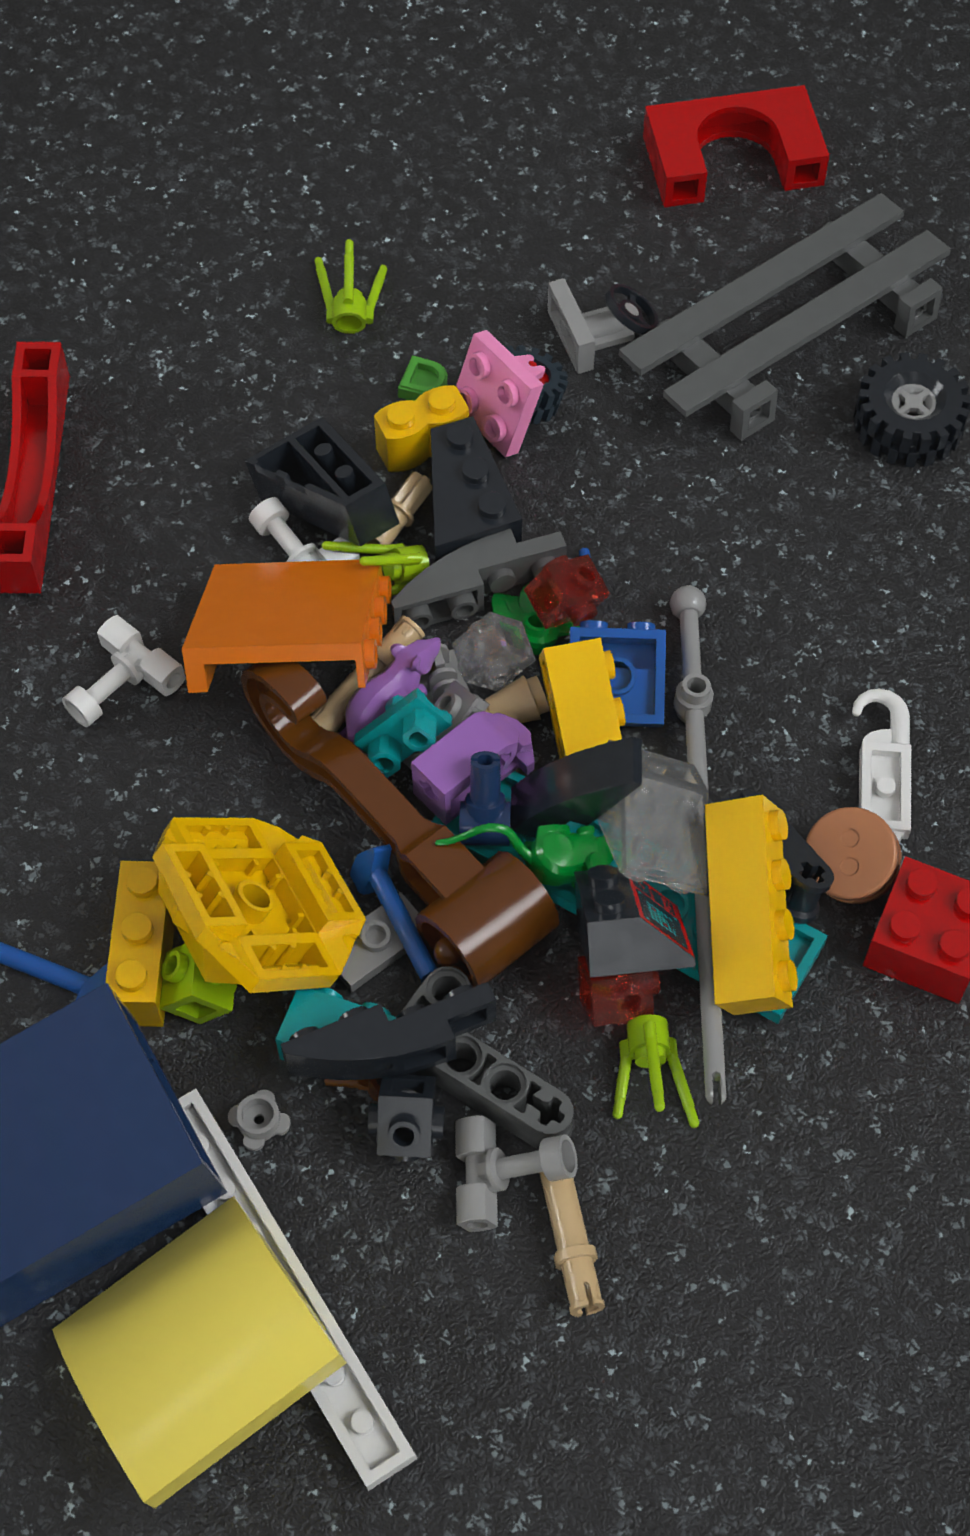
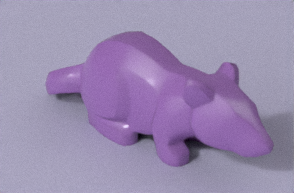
[338,637,441,752]

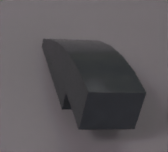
[510,737,642,838]

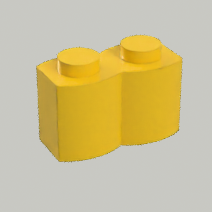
[374,385,469,472]

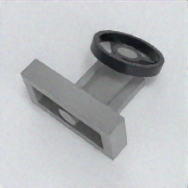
[548,278,659,374]

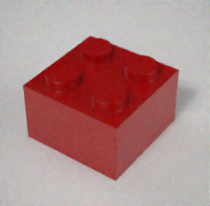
[863,856,970,1004]

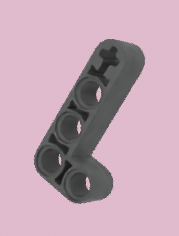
[402,967,574,1150]

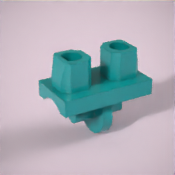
[354,688,452,778]

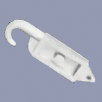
[852,688,911,843]

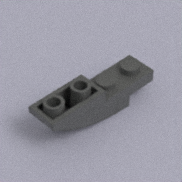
[391,529,567,630]

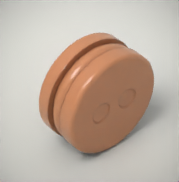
[806,807,902,904]

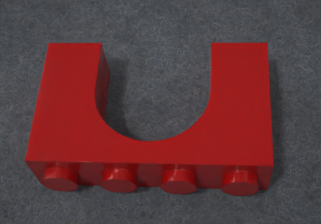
[643,85,830,208]

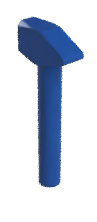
[350,844,438,982]
[0,942,108,1000]

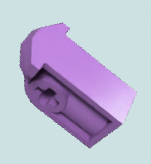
[411,711,535,825]

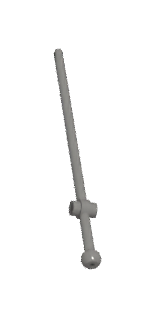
[670,585,727,1105]

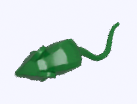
[435,823,617,890]

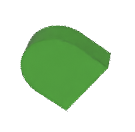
[398,355,448,401]

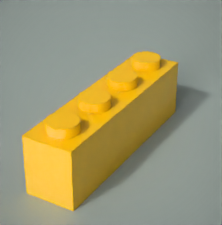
[705,795,798,1015]

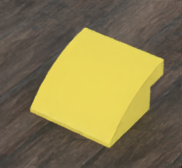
[52,1196,347,1508]

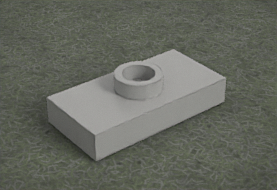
[339,892,418,993]

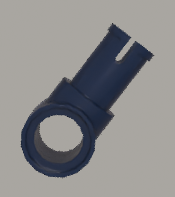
[459,751,511,846]

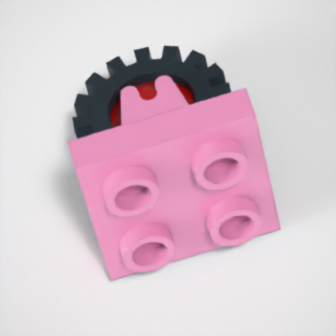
[456,330,568,458]

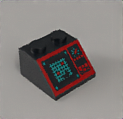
[574,865,695,978]

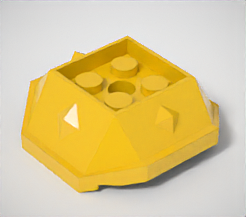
[152,818,366,994]

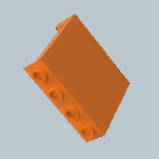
[182,560,392,693]

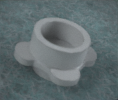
[228,1090,291,1151]

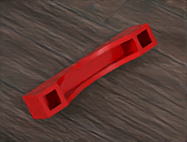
[0,342,70,593]

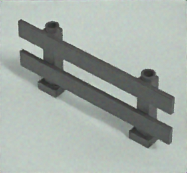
[619,193,951,441]

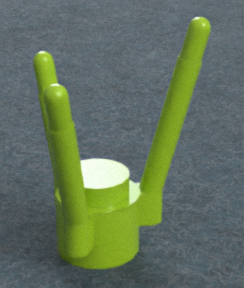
[314,239,388,334]
[322,541,430,597]
[612,1014,699,1128]

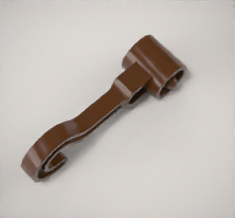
[241,662,560,987]

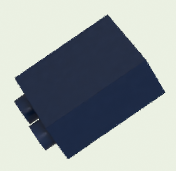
[0,983,227,1327]

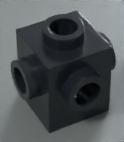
[368,1075,445,1162]

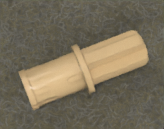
[367,472,433,545]

